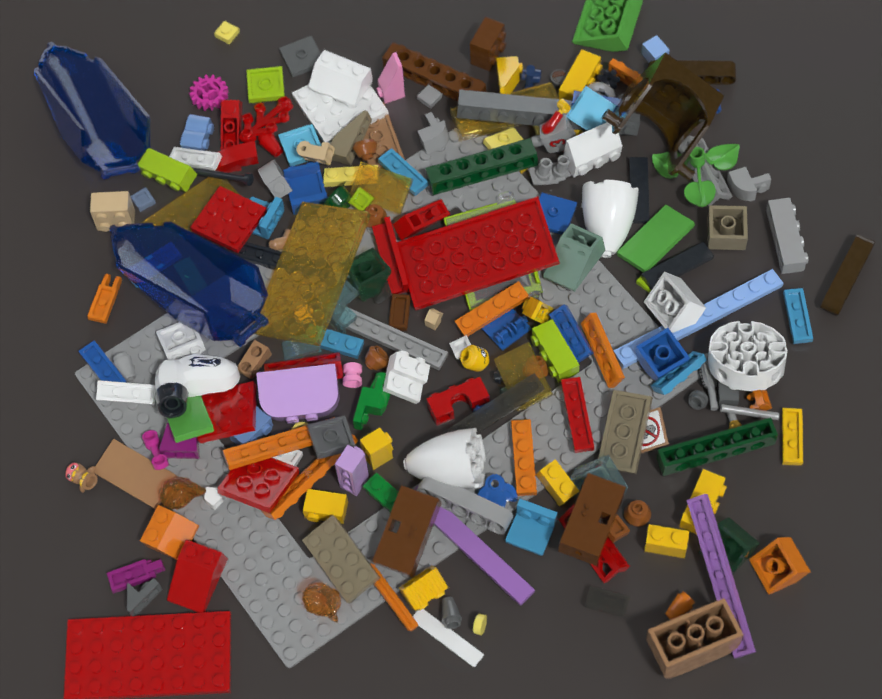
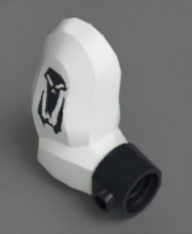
[155,354,240,419]

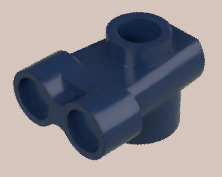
[522,65,541,95]

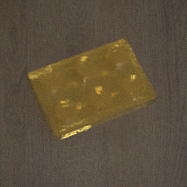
[350,162,413,214]
[494,342,553,412]

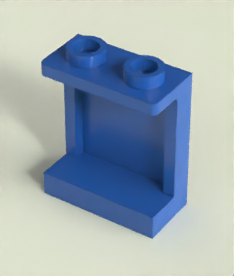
[283,162,328,215]

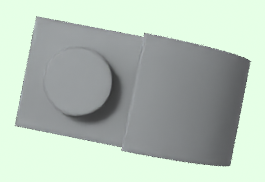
[418,112,449,155]
[258,159,293,198]
[727,167,771,201]

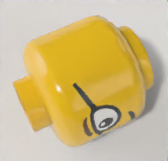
[460,345,489,372]

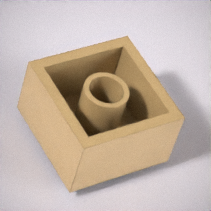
[90,191,135,232]

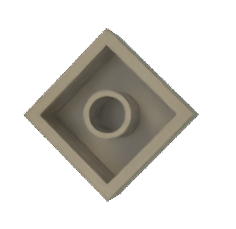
[707,205,748,250]

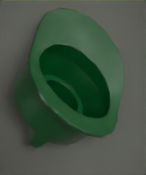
[323,181,351,213]

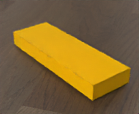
[782,408,803,466]

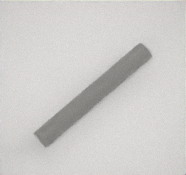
[720,404,779,420]

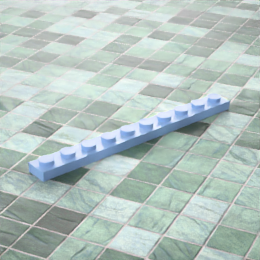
[614,269,783,369]

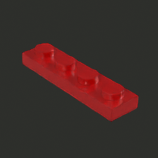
[561,377,595,453]

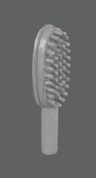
[699,353,718,411]

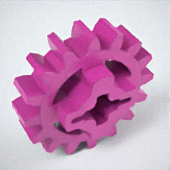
[189,75,229,111]

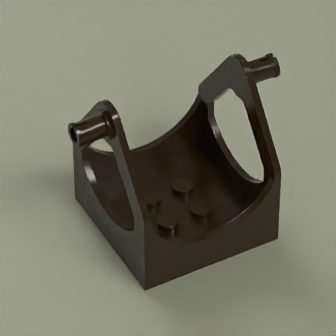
[601,52,724,181]

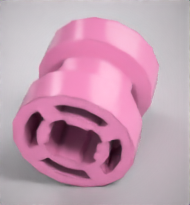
[343,362,362,388]

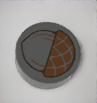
[550,69,567,88]

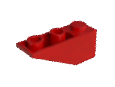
[221,100,242,150]

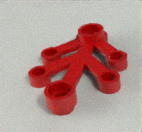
[239,96,293,143]

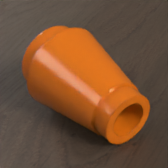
[665,591,695,620]

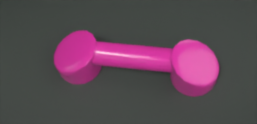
[142,430,169,470]

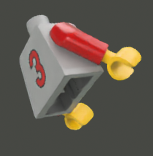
[532,99,583,153]

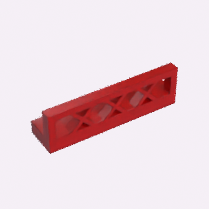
[372,216,409,296]
[264,352,343,379]
[558,504,630,583]

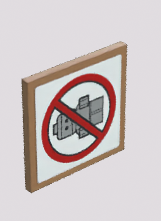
[641,407,669,453]

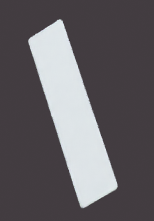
[413,609,484,667]

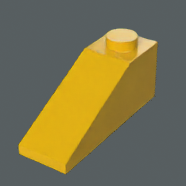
[496,56,523,94]
[522,297,554,323]

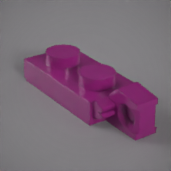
[107,559,165,593]

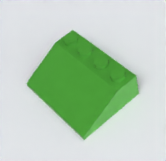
[572,0,643,52]

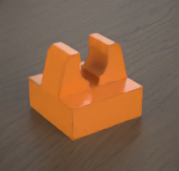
[747,390,772,411]

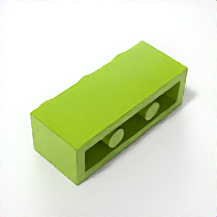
[137,148,197,192]
[530,319,580,383]

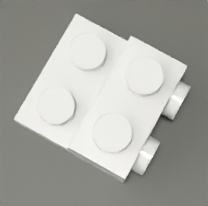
[156,317,206,360]
[383,351,430,404]

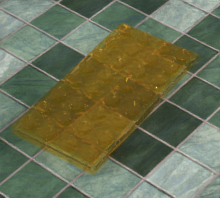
[250,202,371,346]

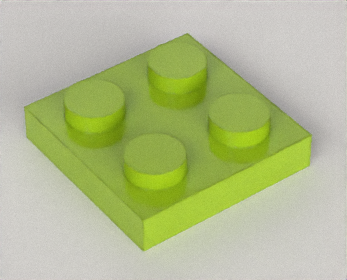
[247,66,285,103]

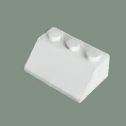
[308,50,373,107]
[564,122,622,177]
[644,272,706,333]

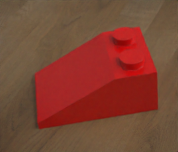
[167,539,228,613]

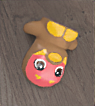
[65,462,98,493]

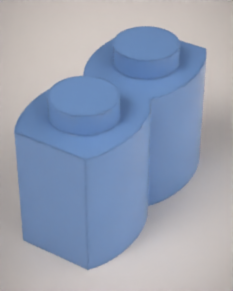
[180,114,214,151]

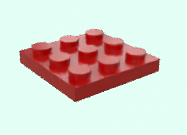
[190,186,267,253]
[197,381,257,444]
[217,458,299,513]

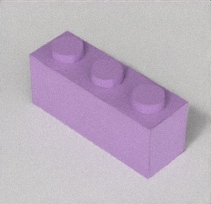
[335,445,369,496]

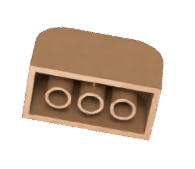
[646,598,743,678]

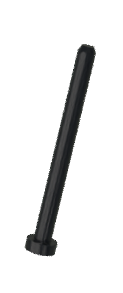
[192,167,254,186]

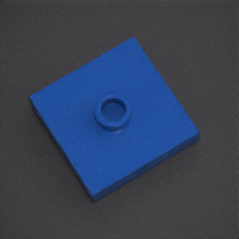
[539,193,577,235]

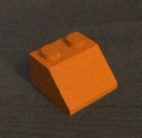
[140,505,199,560]
[749,537,811,594]

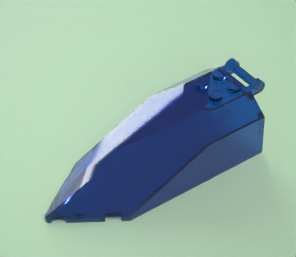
[34,42,150,180]
[109,222,269,347]

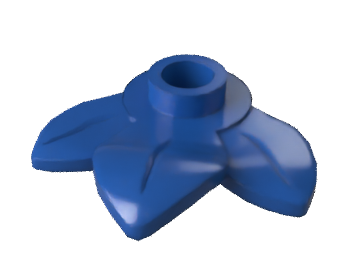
[478,474,518,507]

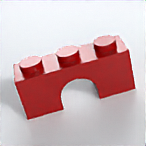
[427,377,490,426]

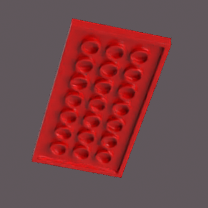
[397,196,560,310]
[64,611,231,699]

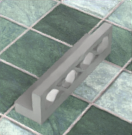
[678,136,733,206]

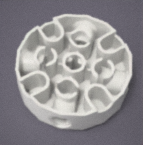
[707,321,787,391]

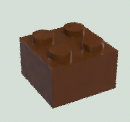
[470,17,506,71]

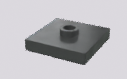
[279,35,321,77]
[307,415,356,459]

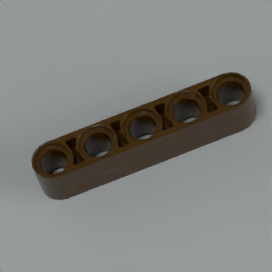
[648,60,736,85]
[820,234,875,316]

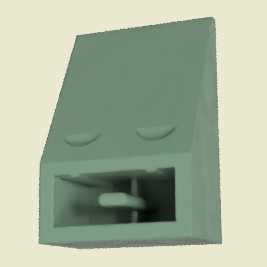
[543,224,606,292]

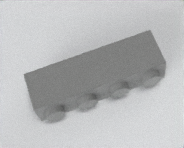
[766,198,808,274]

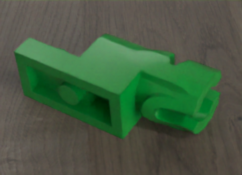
[353,372,390,430]

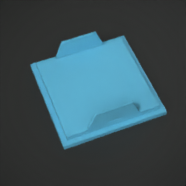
[566,86,616,131]

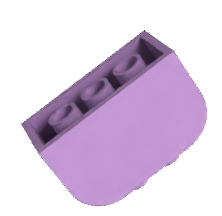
[256,364,339,424]

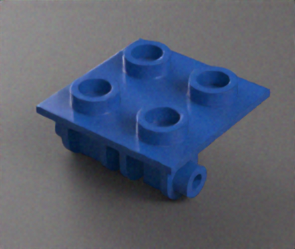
[481,309,532,351]

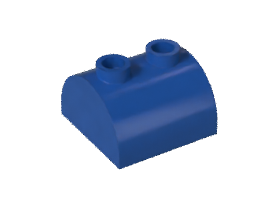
[635,328,690,380]

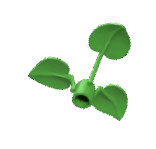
[652,144,740,207]

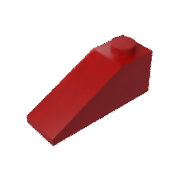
[392,199,451,241]

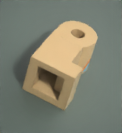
[296,141,335,165]

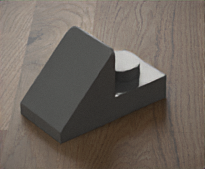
[127,578,162,616]

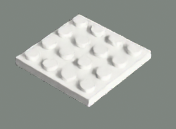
[292,84,389,143]

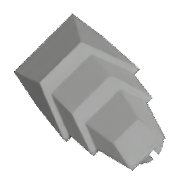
[528,155,572,185]

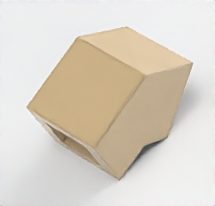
[425,308,443,330]

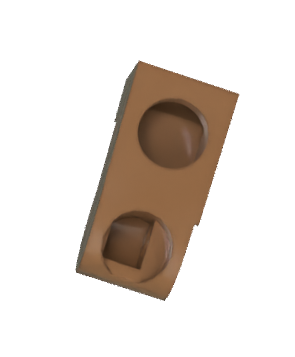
[238,340,272,379]

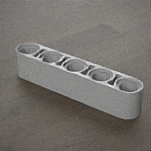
[416,477,513,534]

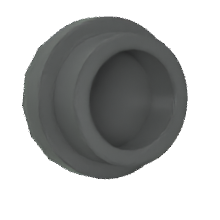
[689,390,708,410]

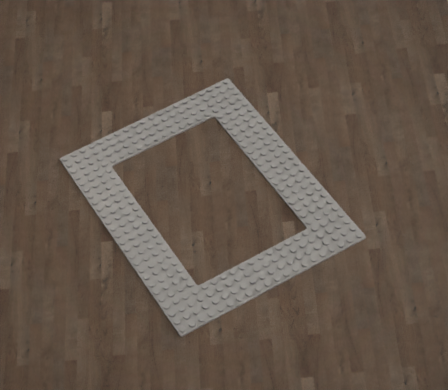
[75,119,701,668]

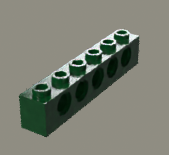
[425,138,538,196]
[656,418,778,476]

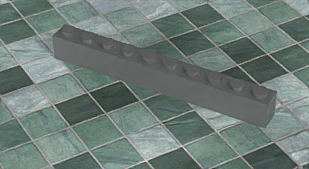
[457,90,640,136]

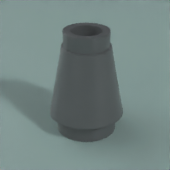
[442,597,462,629]

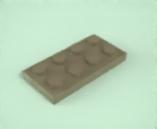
[597,390,653,474]
[302,515,380,604]

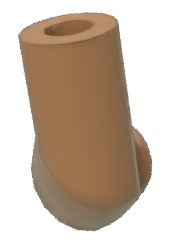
[269,229,294,250]

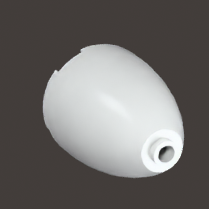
[582,180,639,258]
[404,428,486,489]

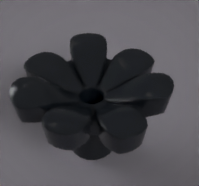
[597,69,620,89]

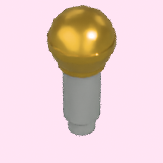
[727,413,742,429]

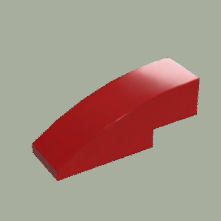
[216,141,259,173]

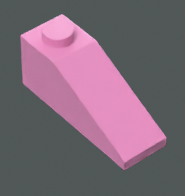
[376,52,405,104]

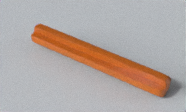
[371,564,418,631]

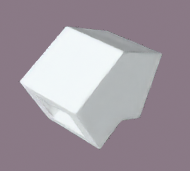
[204,487,223,510]

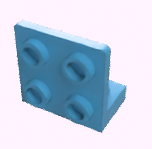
[250,197,285,240]
[506,499,557,556]

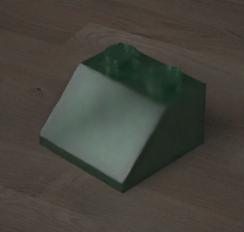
[341,247,392,302]
[698,517,760,575]

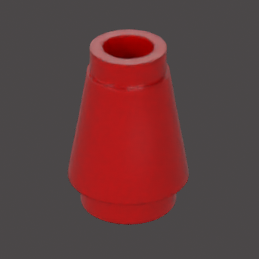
[258,133,283,158]

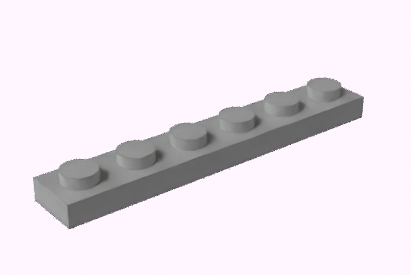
[338,307,448,371]

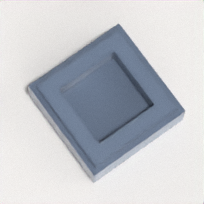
[130,187,156,212]

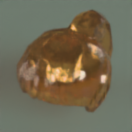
[159,477,206,510]
[302,582,341,623]

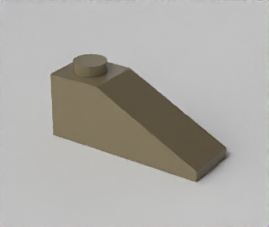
[330,110,372,166]

